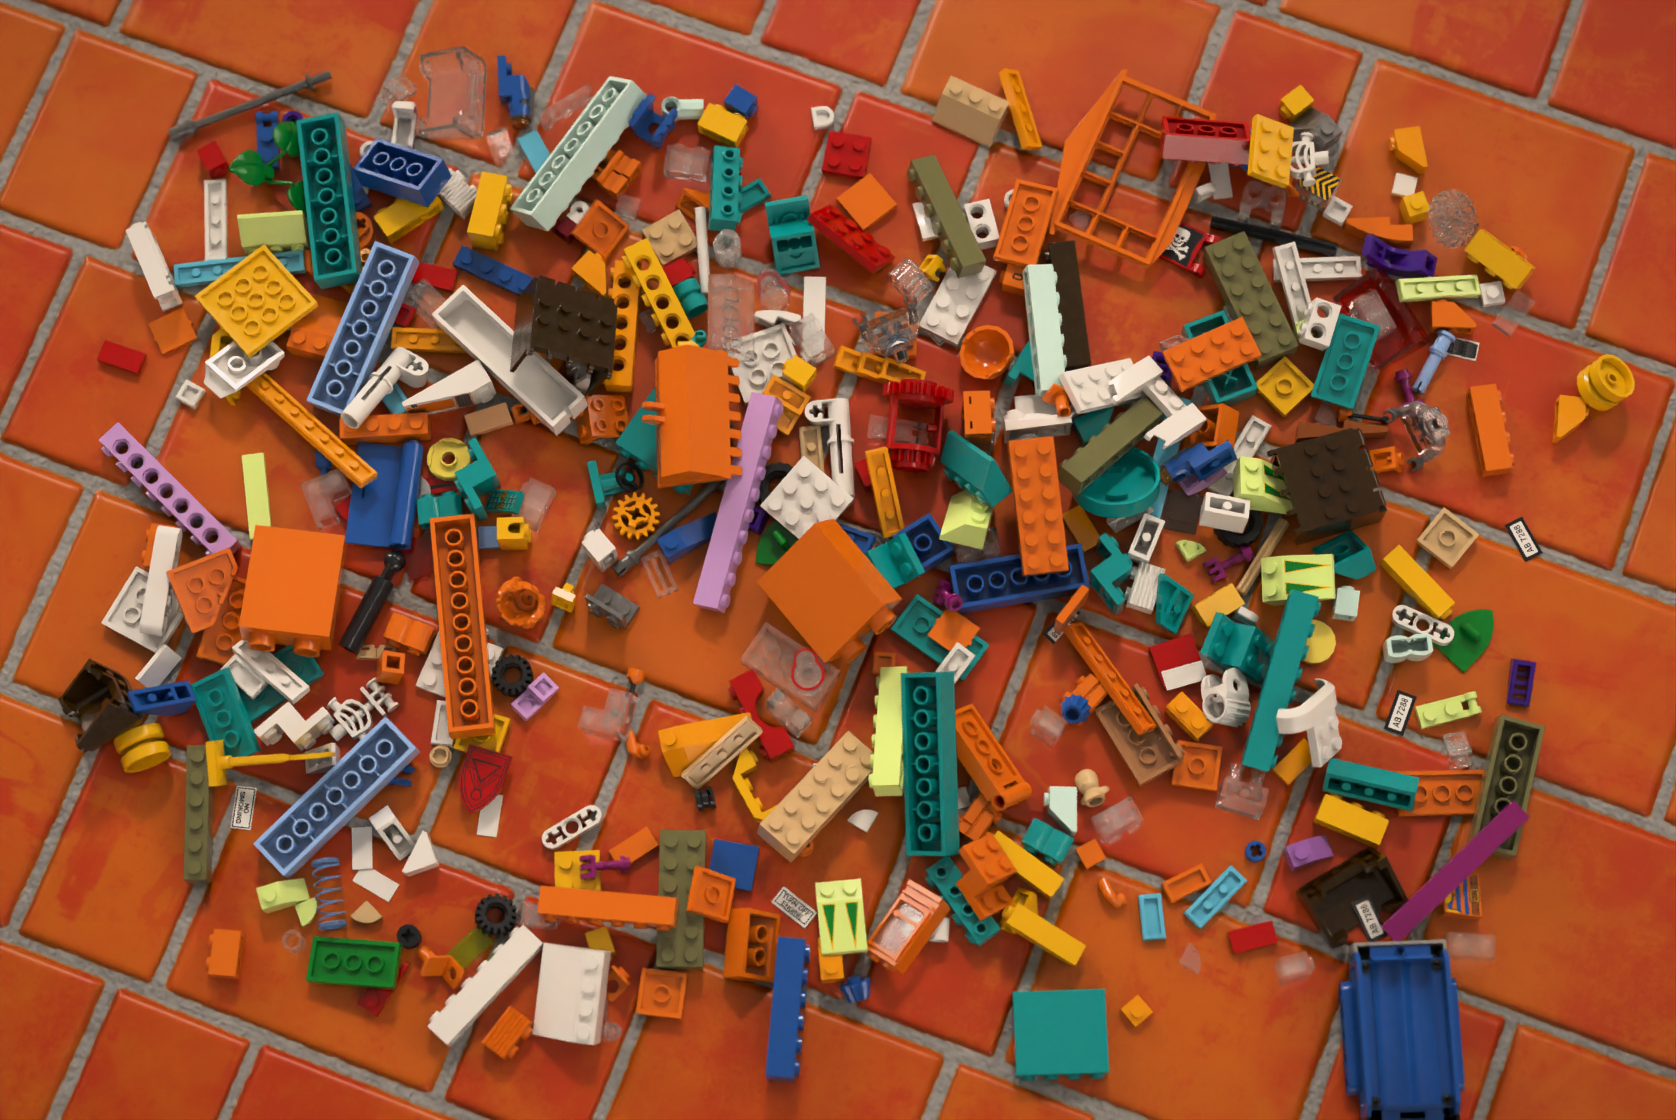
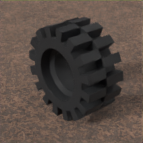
[491,654,533,697]
[475,893,517,938]

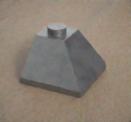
[1288,108,1342,156]

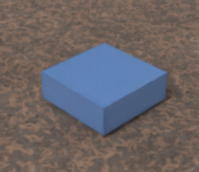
[478,526,501,550]

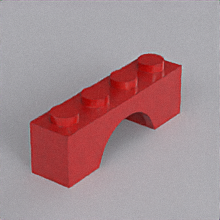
[728,669,795,763]

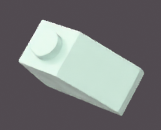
[1043,786,1077,836]

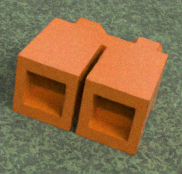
[591,149,642,201]

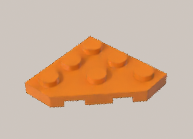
[166,547,238,635]

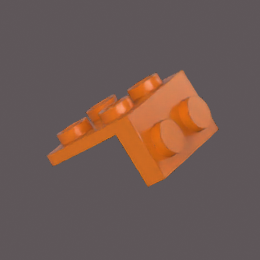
[576,395,629,445]

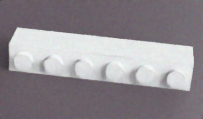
[428,925,543,1047]

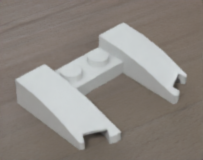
[1106,356,1207,449]

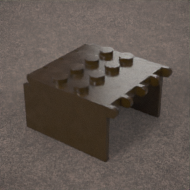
[510,275,618,397]
[1267,428,1387,545]

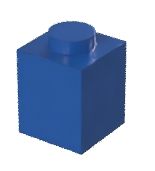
[724,84,759,120]

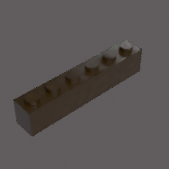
[1044,240,1091,372]

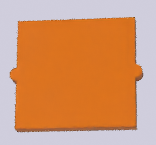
[148,307,198,355]
[927,608,980,652]

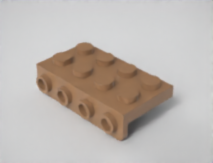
[1094,683,1185,787]

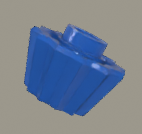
[1060,694,1091,725]
[839,975,870,1003]

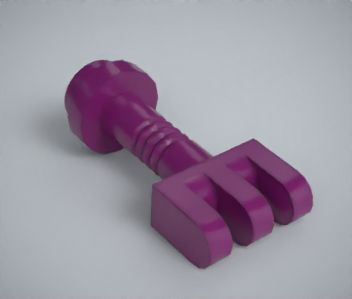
[1394,369,1426,419]
[1203,546,1254,584]
[933,579,963,612]
[579,855,631,880]

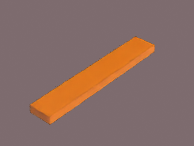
[1063,621,1157,735]

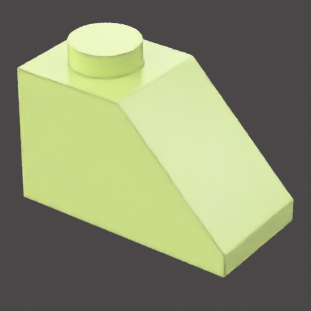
[256,878,310,914]

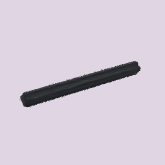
[1210,216,1338,256]

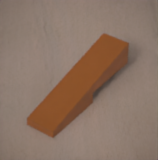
[1295,420,1388,443]

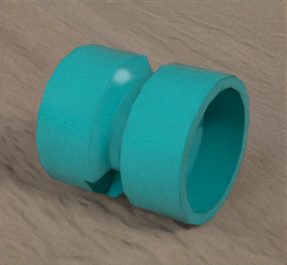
[673,278,710,319]

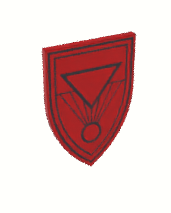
[459,744,513,814]

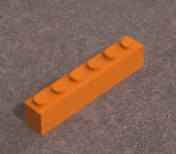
[537,886,679,932]

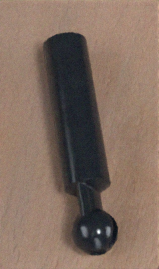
[338,551,406,654]

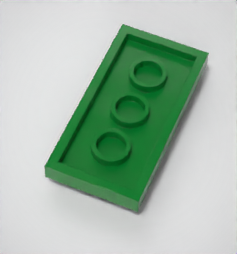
[306,936,403,990]

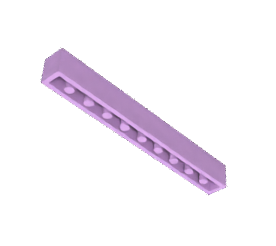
[693,392,783,613]

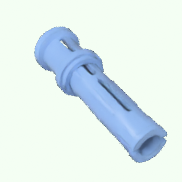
[1411,330,1456,395]

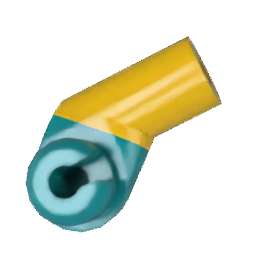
[677,330,707,347]

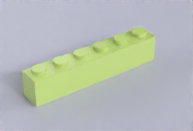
[869,666,909,796]

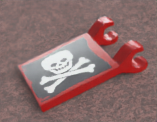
[1159,221,1221,278]

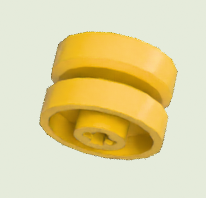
[1577,354,1635,411]
[113,723,172,773]

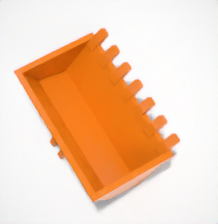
[642,345,742,489]

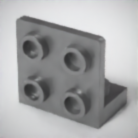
[585,584,640,630]

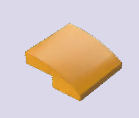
[762,374,811,436]

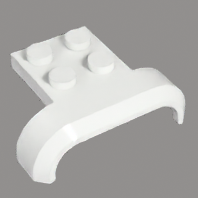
[1276,678,1342,767]

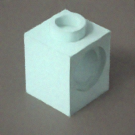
[1332,586,1360,622]

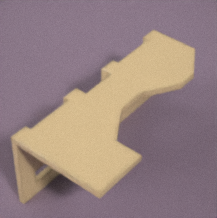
[356,645,396,660]

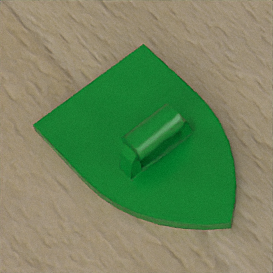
[756,520,799,565]
[1432,609,1494,673]

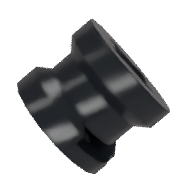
[694,786,716,812]
[397,924,422,949]

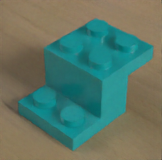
[765,195,820,275]
[454,437,501,521]
[1088,532,1133,616]
[864,533,925,590]
[1200,612,1275,685]

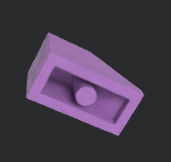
[1283,835,1334,872]

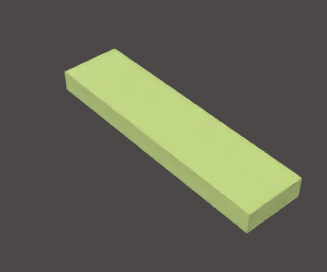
[1396,275,1482,302]
[242,452,272,541]

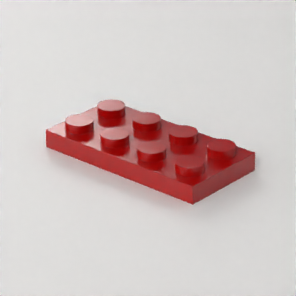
[807,205,895,273]

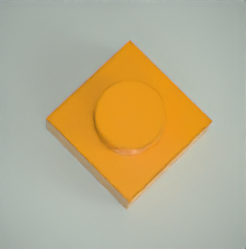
[1120,995,1153,1028]

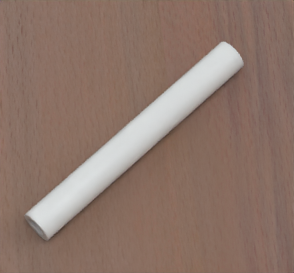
[695,207,711,294]

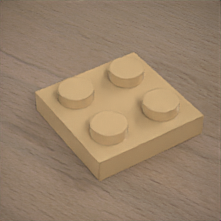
[642,210,697,267]
[1416,507,1479,570]

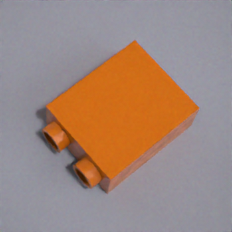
[757,518,902,664]
[239,525,347,657]

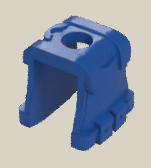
[629,94,678,149]

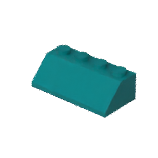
[941,430,1013,508]

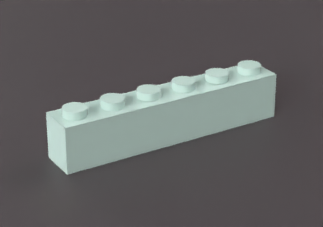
[1022,264,1067,397]

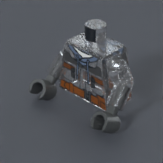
[852,295,920,364]
[1383,401,1450,472]

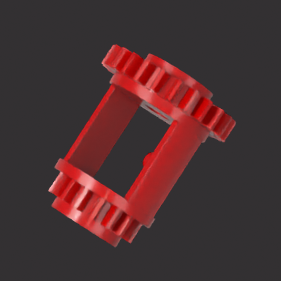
[882,379,954,473]

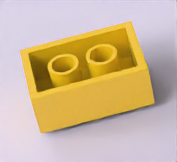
[467,171,514,251]

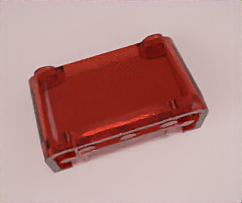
[1333,268,1431,370]

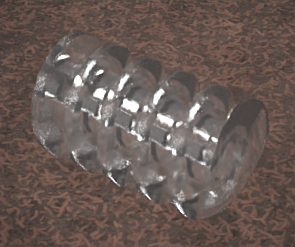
[713,229,742,268]

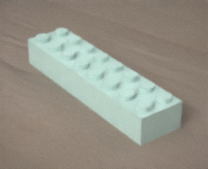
[510,76,647,231]

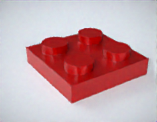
[822,130,872,180]

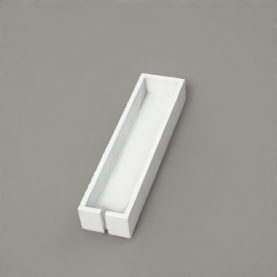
[432,285,588,436]

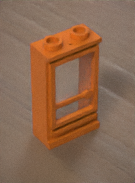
[866,879,951,975]

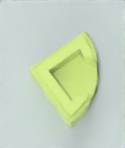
[1175,540,1206,563]
[294,897,318,927]

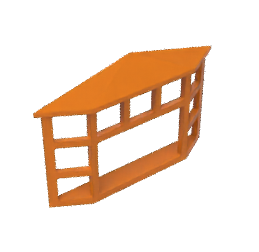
[1049,69,1216,269]

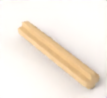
[1236,518,1289,596]

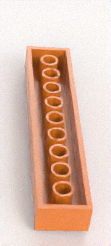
[430,514,496,739]

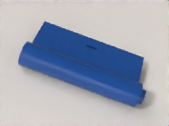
[345,440,424,550]

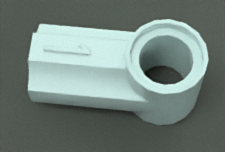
[662,97,704,122]

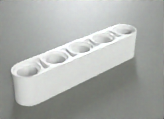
[140,525,183,636]

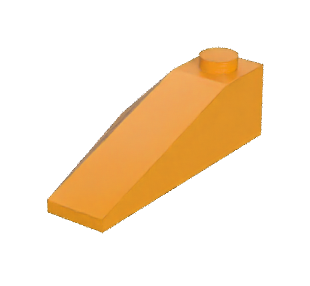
[658,712,752,778]

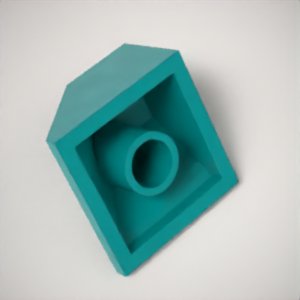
[1312,530,1377,579]

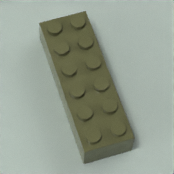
[1202,231,1299,370]
[1467,714,1545,860]
[656,830,707,970]

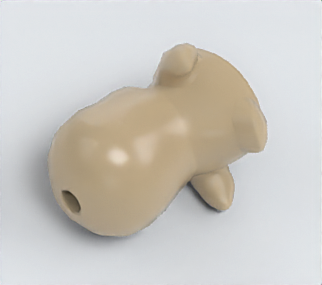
[1075,769,1109,807]

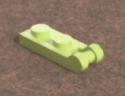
[1414,691,1482,730]

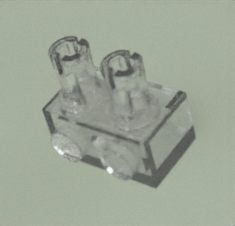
[1215,763,1269,820]

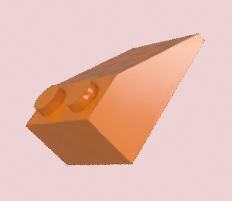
[286,293,348,362]

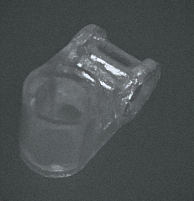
[516,902,562,930]

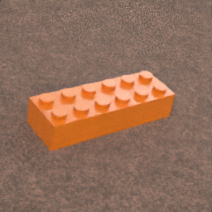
[1007,436,1069,577]

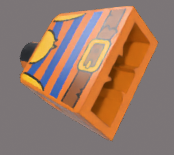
[1439,874,1482,920]

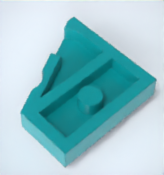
[1155,573,1194,634]

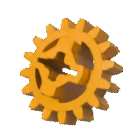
[612,492,661,541]

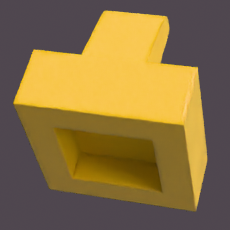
[916,255,946,281]
[551,583,576,613]

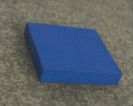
[709,839,759,892]

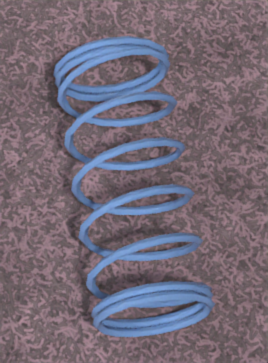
[310,857,348,930]

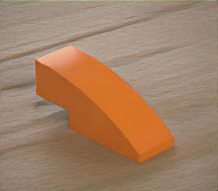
[1343,217,1414,248]

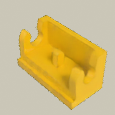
[1190,583,1245,627]

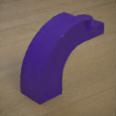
[1362,234,1437,278]

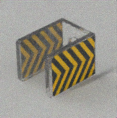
[1295,163,1342,212]

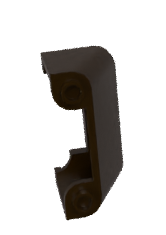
[59,658,144,752]
[1296,848,1408,949]

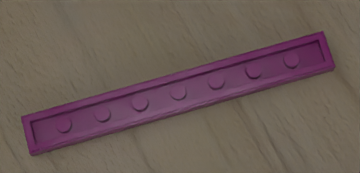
[1380,800,1530,941]

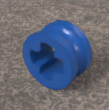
[1245,841,1266,862]

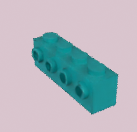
[708,145,743,233]
[1322,758,1420,811]
[924,856,1001,947]

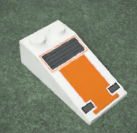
[401,359,496,415]

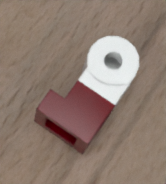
[552,201,589,244]

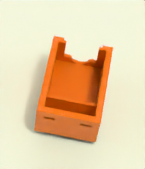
[962,391,996,452]

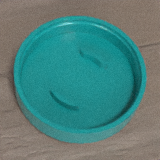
[1072,447,1160,518]

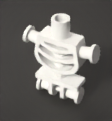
[1261,132,1329,187]
[327,677,399,742]

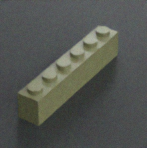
[907,154,986,278]
[1058,396,1164,496]
[183,745,214,884]

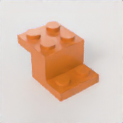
[956,833,1017,921]

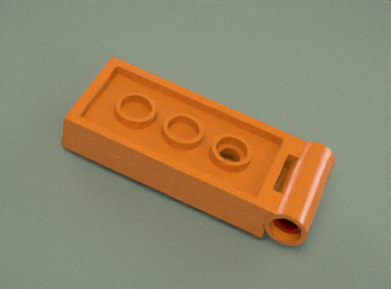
[955,704,1032,811]

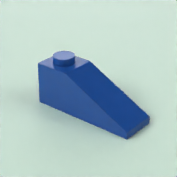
[657,512,717,565]
[127,680,196,716]

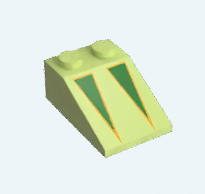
[1233,456,1293,514]
[1261,554,1336,606]
[815,879,868,956]

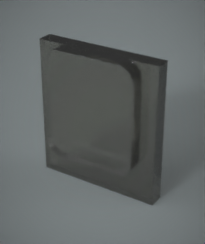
[1162,489,1203,535]

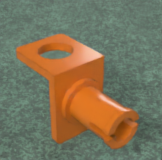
[1042,384,1072,417]
[417,946,464,989]

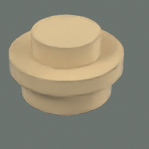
[429,745,452,768]

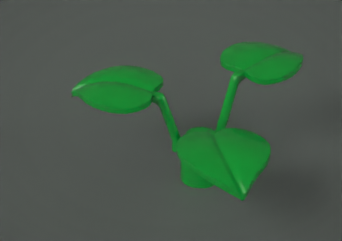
[228,120,307,217]

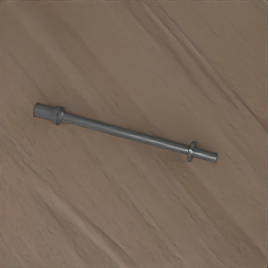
[168,70,332,142]
[611,480,726,578]

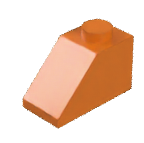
[1428,299,1476,334]

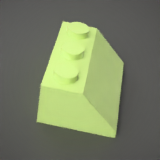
[237,210,310,255]
[939,490,994,550]

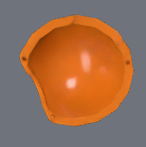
[960,325,1015,380]

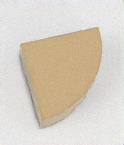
[351,901,383,924]

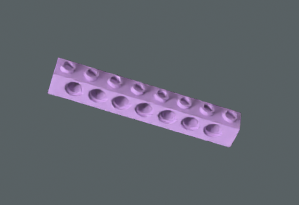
[99,422,241,556]

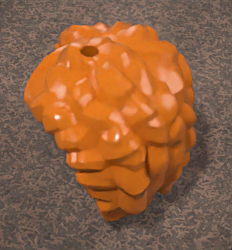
[495,577,546,629]

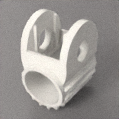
[1201,668,1251,727]

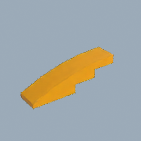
[833,345,926,384]

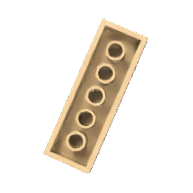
[757,731,874,863]

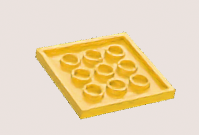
[195,245,318,358]

